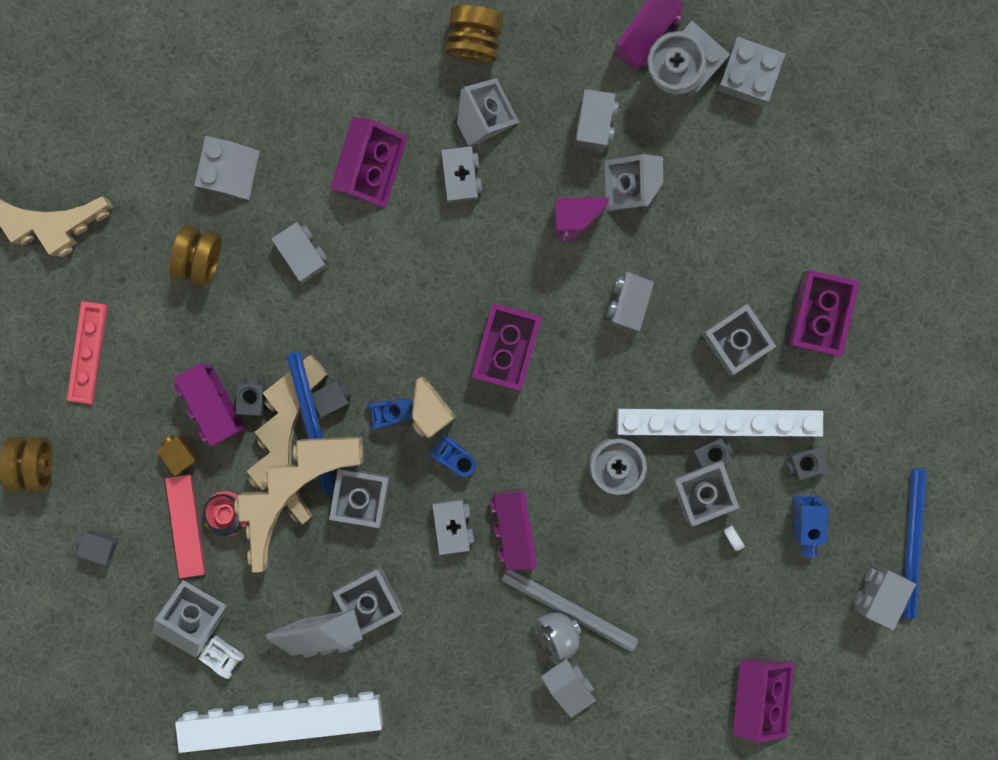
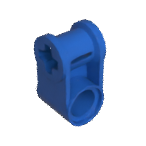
[367,398,414,429]
[428,433,477,476]

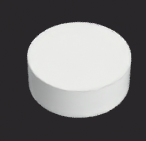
[724,525,745,551]

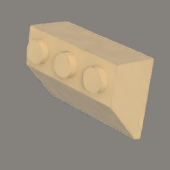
[412,377,456,438]

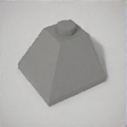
[457,78,520,146]
[604,154,664,211]

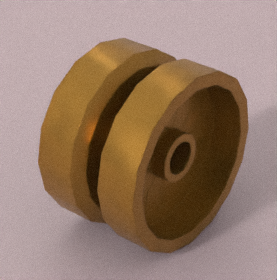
[169,224,222,287]
[0,437,53,493]

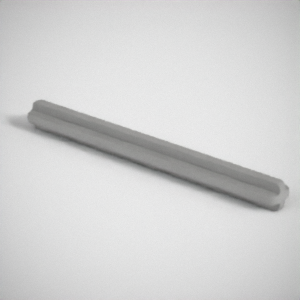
[502,570,638,651]

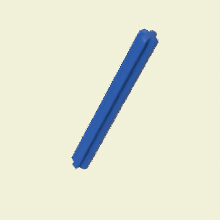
[287,351,335,496]
[901,469,927,619]

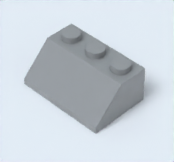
[266,610,362,658]

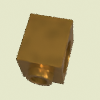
[156,435,200,476]

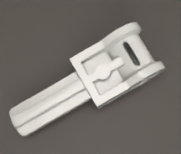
[198,636,244,679]

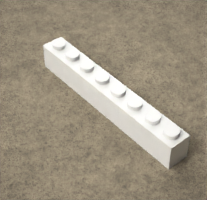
[616,409,823,436]
[175,691,383,753]

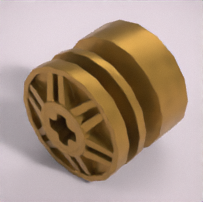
[445,5,503,63]

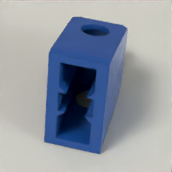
[793,495,829,557]

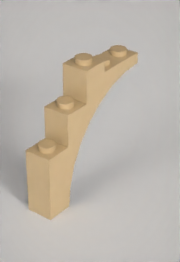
[0,196,114,257]
[247,355,329,524]
[235,436,364,572]

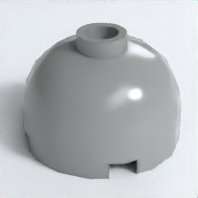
[534,613,581,665]

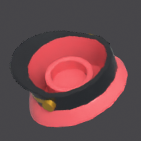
[203,491,248,536]

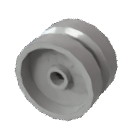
[648,31,706,95]
[589,437,647,495]

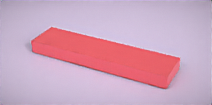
[67,301,108,404]
[165,474,206,578]

